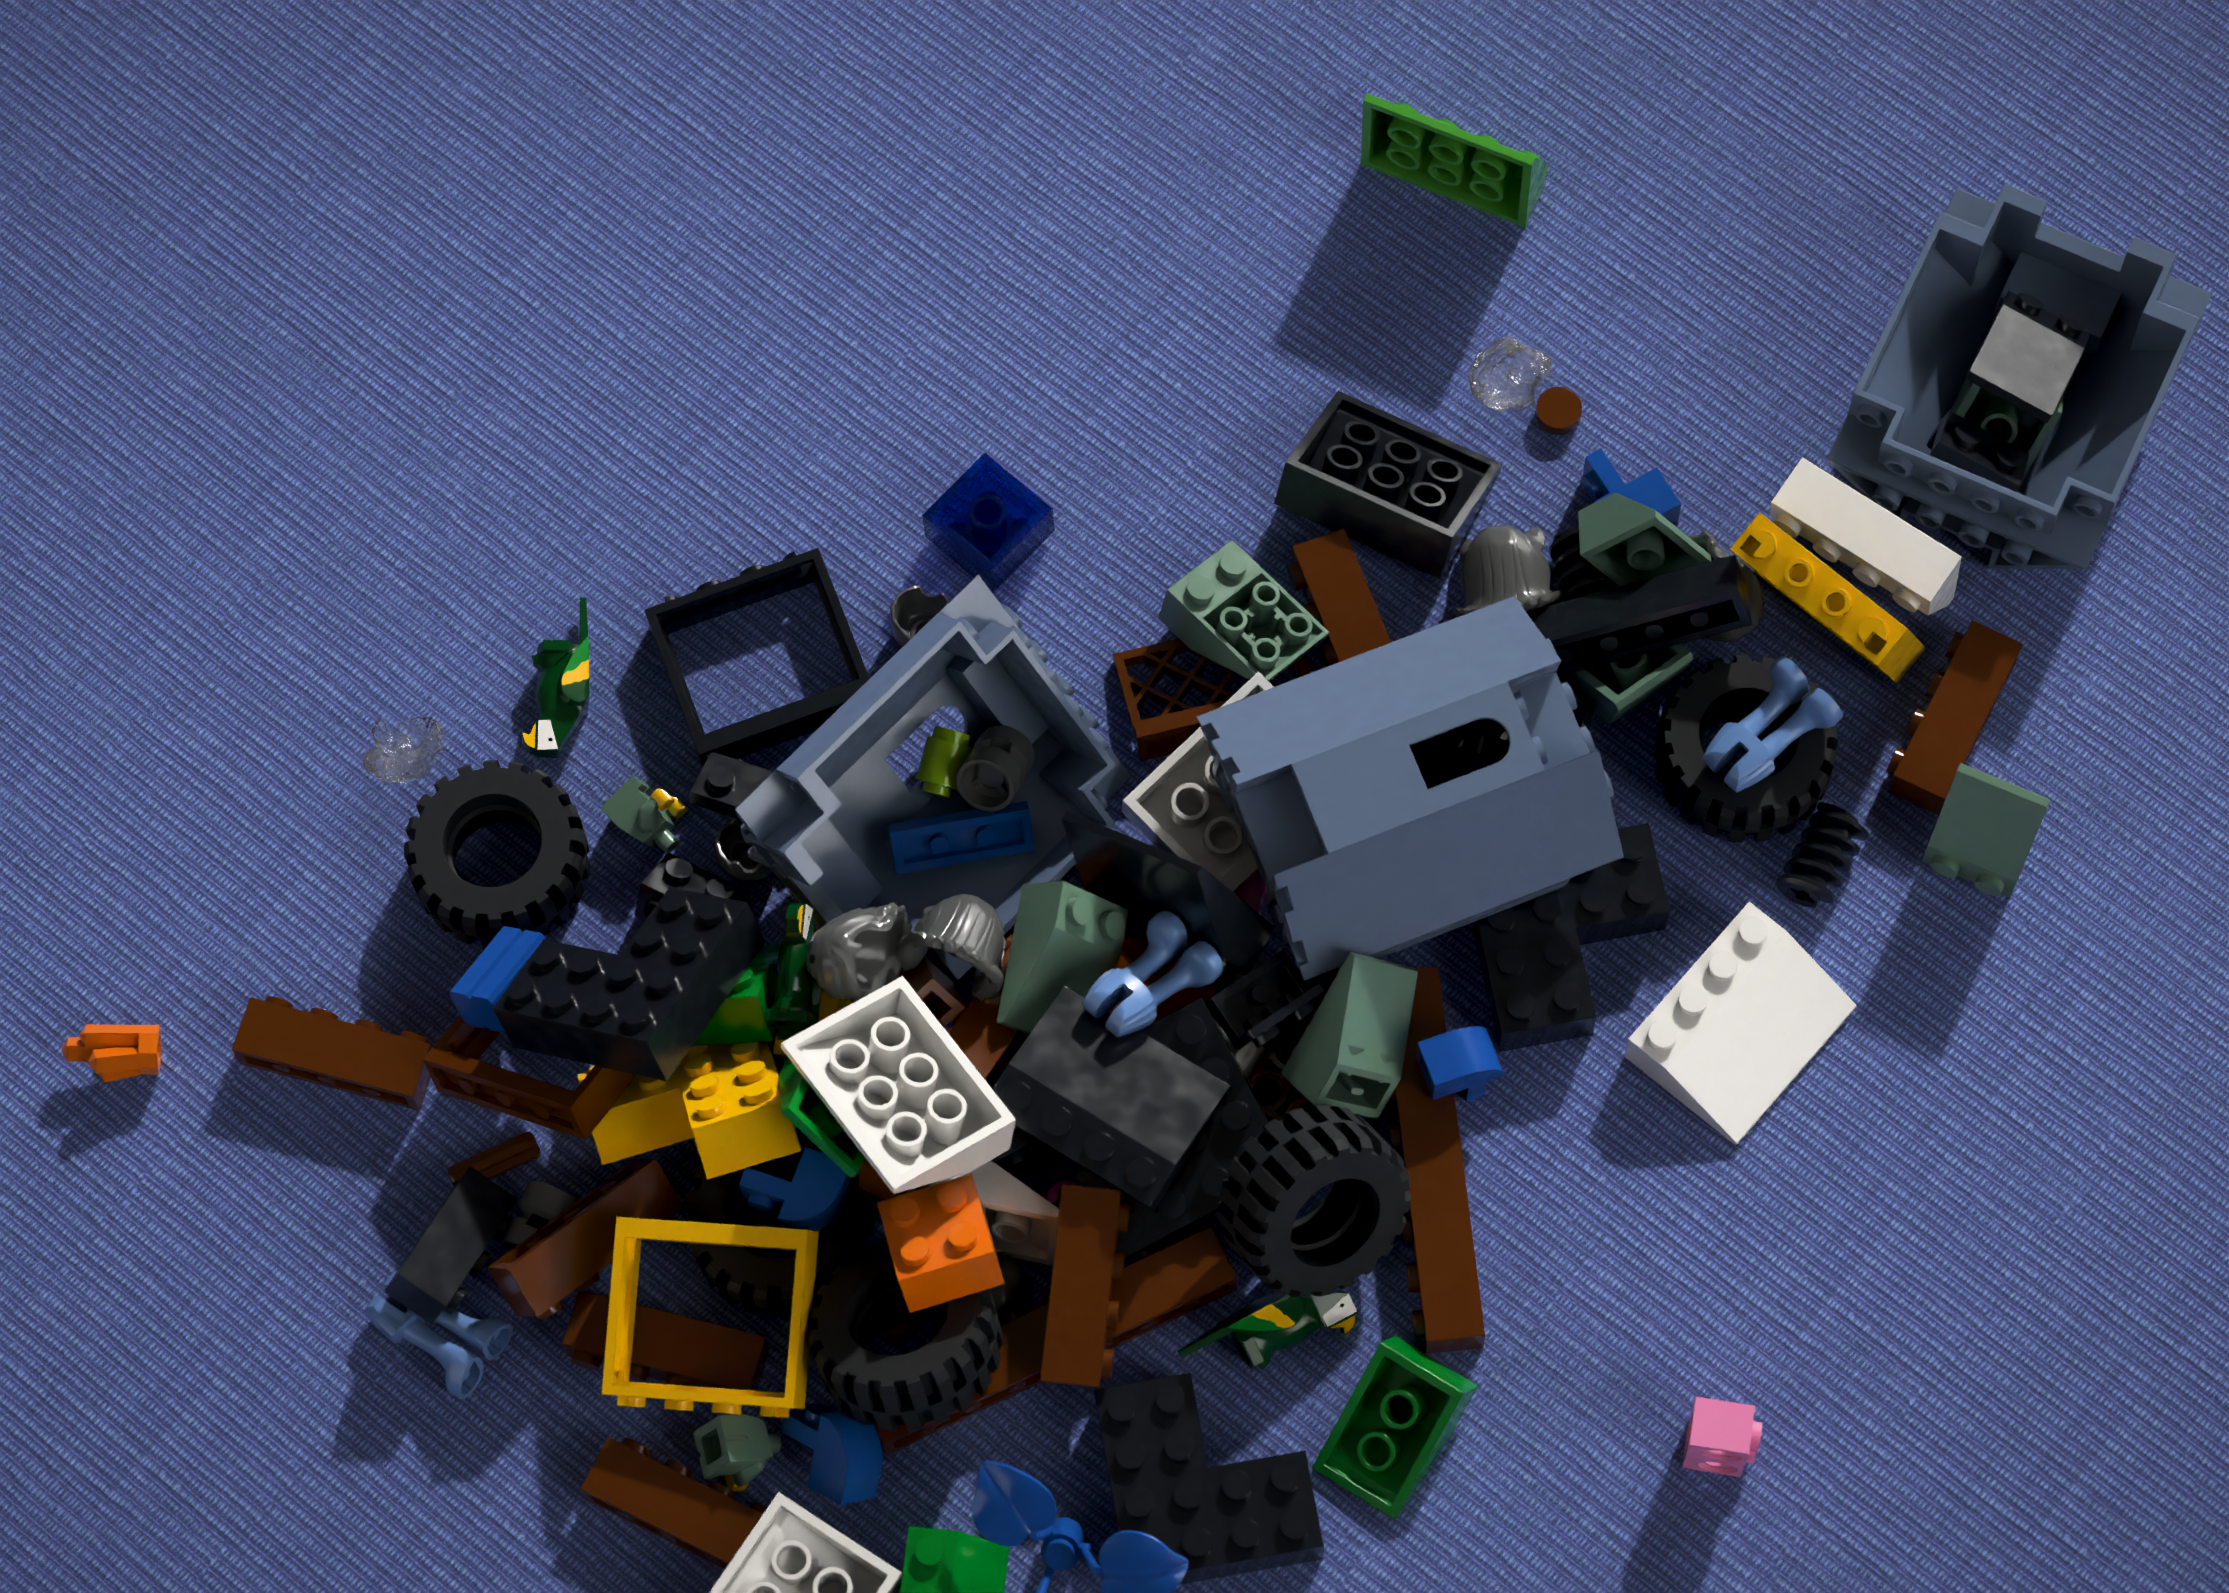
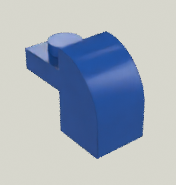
[1581,448,1682,525]
[1416,1026,1505,1102]
[739,1147,854,1231]
[781,1403,882,1506]

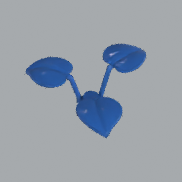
[972,1460,1189,1593]

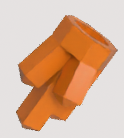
[61,1024,161,1083]

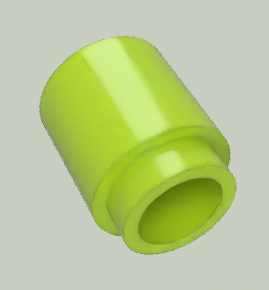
[916,726,972,798]

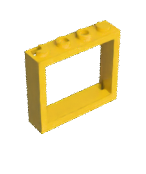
[1730,512,1926,684]
[602,1217,819,1418]

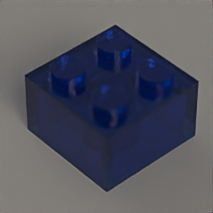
[922,453,1055,593]

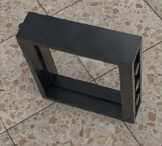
[644,548,870,768]

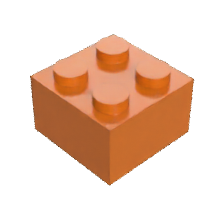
[877,1174,1005,1313]

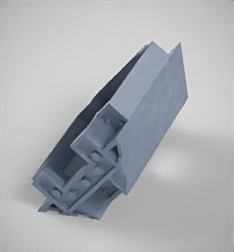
[1826,184,2212,569]
[735,575,1132,980]
[1197,596,1624,981]

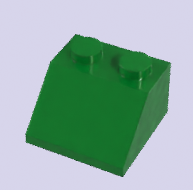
[900,1526,1010,1593]

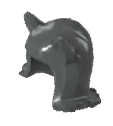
[1454,525,1564,617]
[896,894,1007,1001]

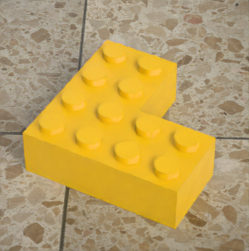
[577,1041,801,1180]

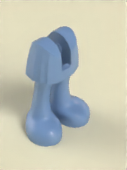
[1701,656,1843,793]
[1082,911,1223,1037]
[365,1272,513,1399]

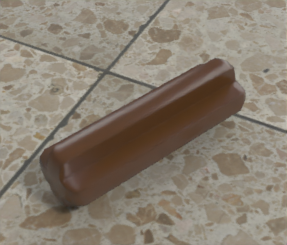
[448,1132,541,1187]

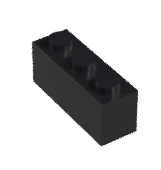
[384,1166,518,1324]

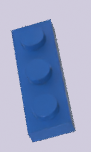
[888,801,1035,874]

